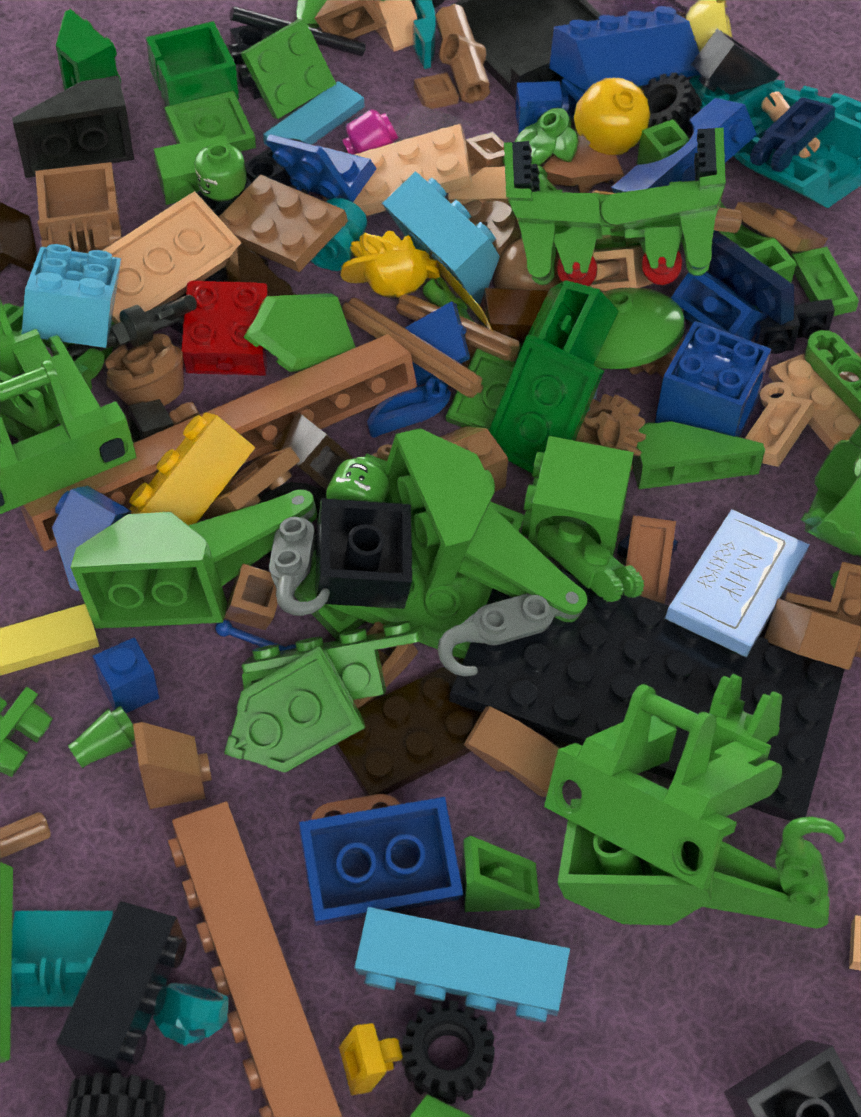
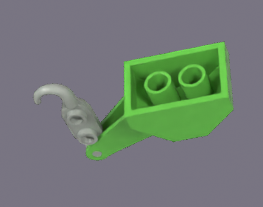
[385,428,587,676]
[70,490,330,629]

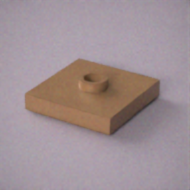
[734,202,828,252]

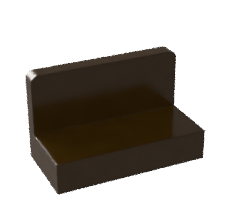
[0,202,37,272]

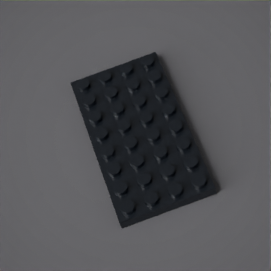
[449,568,845,821]

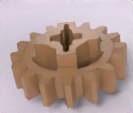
[575,394,646,470]

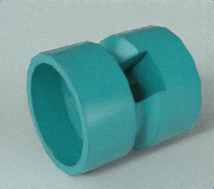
[311,198,368,271]

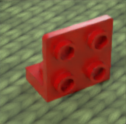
[181,281,268,376]

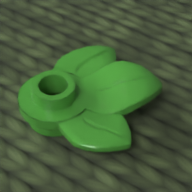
[515,108,578,166]

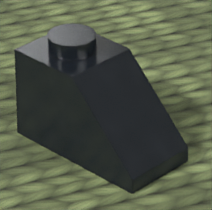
[691,28,780,95]

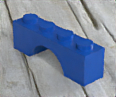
[611,98,757,193]

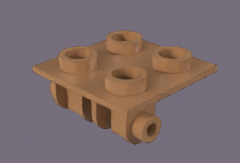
[37,209,121,253]

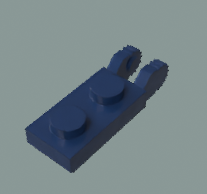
[750,97,835,172]

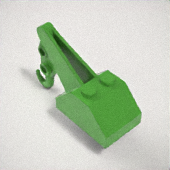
[557,799,845,928]

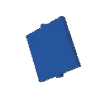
[405,301,471,387]

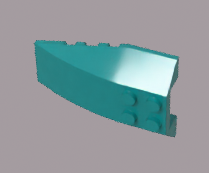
[670,75,861,208]

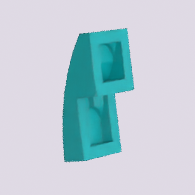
[413,0,436,69]

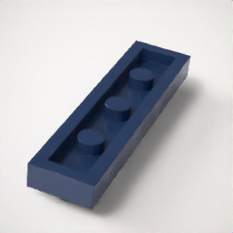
[708,230,794,325]

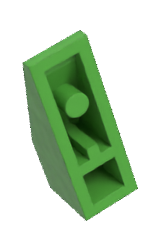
[632,421,765,489]

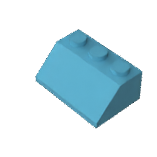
[382,171,500,304]

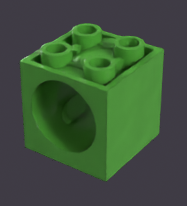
[521,436,634,558]

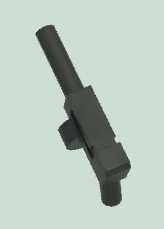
[66,295,197,362]

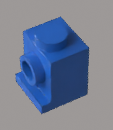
[515,81,569,134]

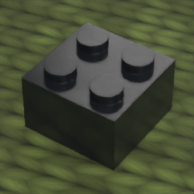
[315,498,412,609]

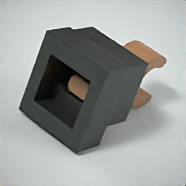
[128,399,200,443]

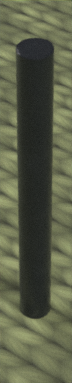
[229,6,366,56]

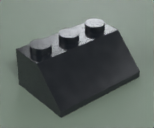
[56,901,187,1079]

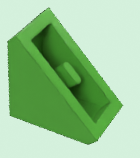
[462,836,540,912]

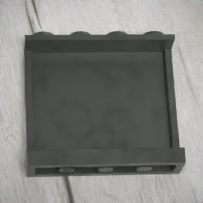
[450,0,602,100]

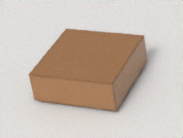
[414,73,459,111]

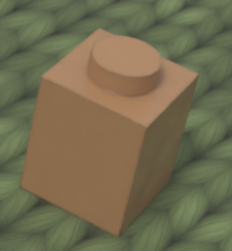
[224,564,278,630]

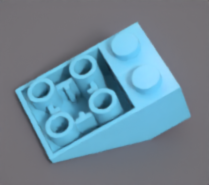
[22,244,121,348]

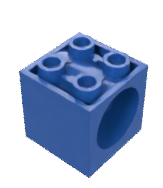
[655,321,772,437]

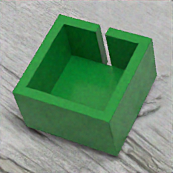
[146,21,239,106]

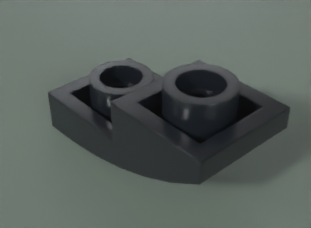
[754,299,835,354]

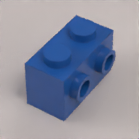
[671,272,768,341]

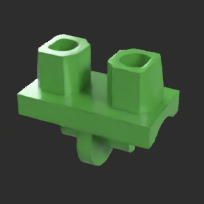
[0,686,53,777]

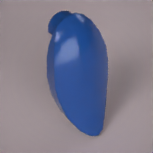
[367,377,451,438]

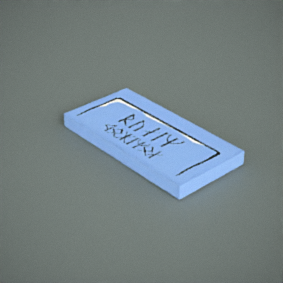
[665,509,809,657]

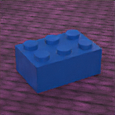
[299,797,463,926]

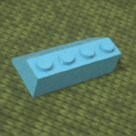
[355,907,570,1022]

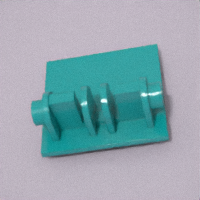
[11,911,113,1007]

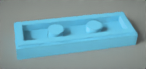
[263,81,364,147]

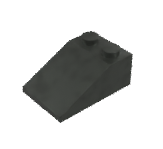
[12,76,134,178]

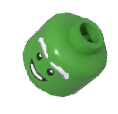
[194,143,246,202]
[326,457,390,503]

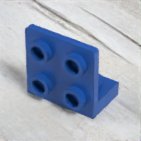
[265,134,377,202]

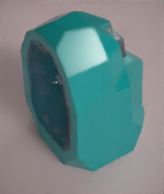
[153,983,229,1046]

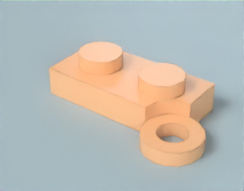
[745,382,815,467]

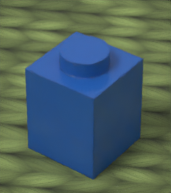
[93,637,159,713]

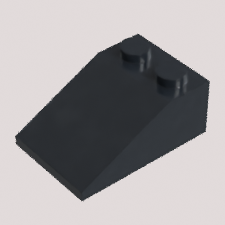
[723,1040,861,1117]

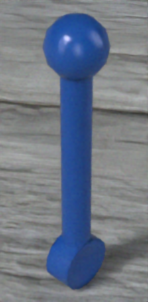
[215,620,296,651]

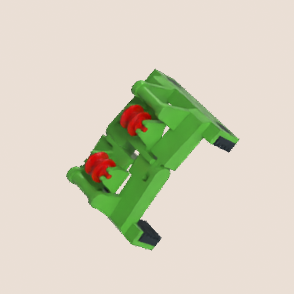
[504,127,726,286]

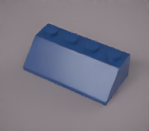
[549,6,701,92]

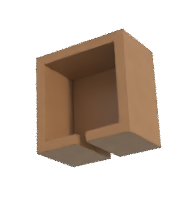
[35,162,122,238]

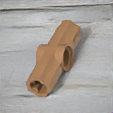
[435,4,491,104]

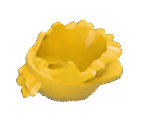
[340,230,440,298]

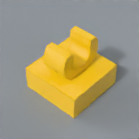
[339,1023,403,1095]

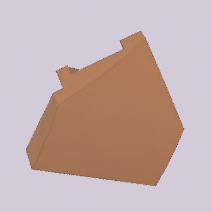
[542,129,624,193]

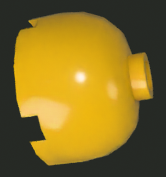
[574,78,650,155]

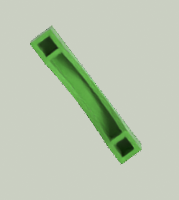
[637,119,796,283]

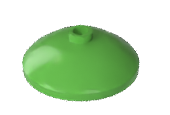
[594,287,685,369]

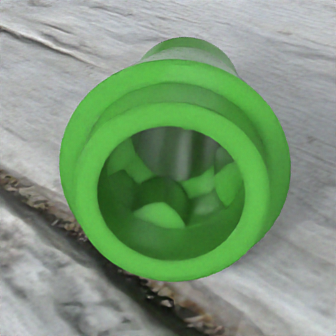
[68,706,135,768]

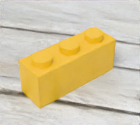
[129,412,256,526]

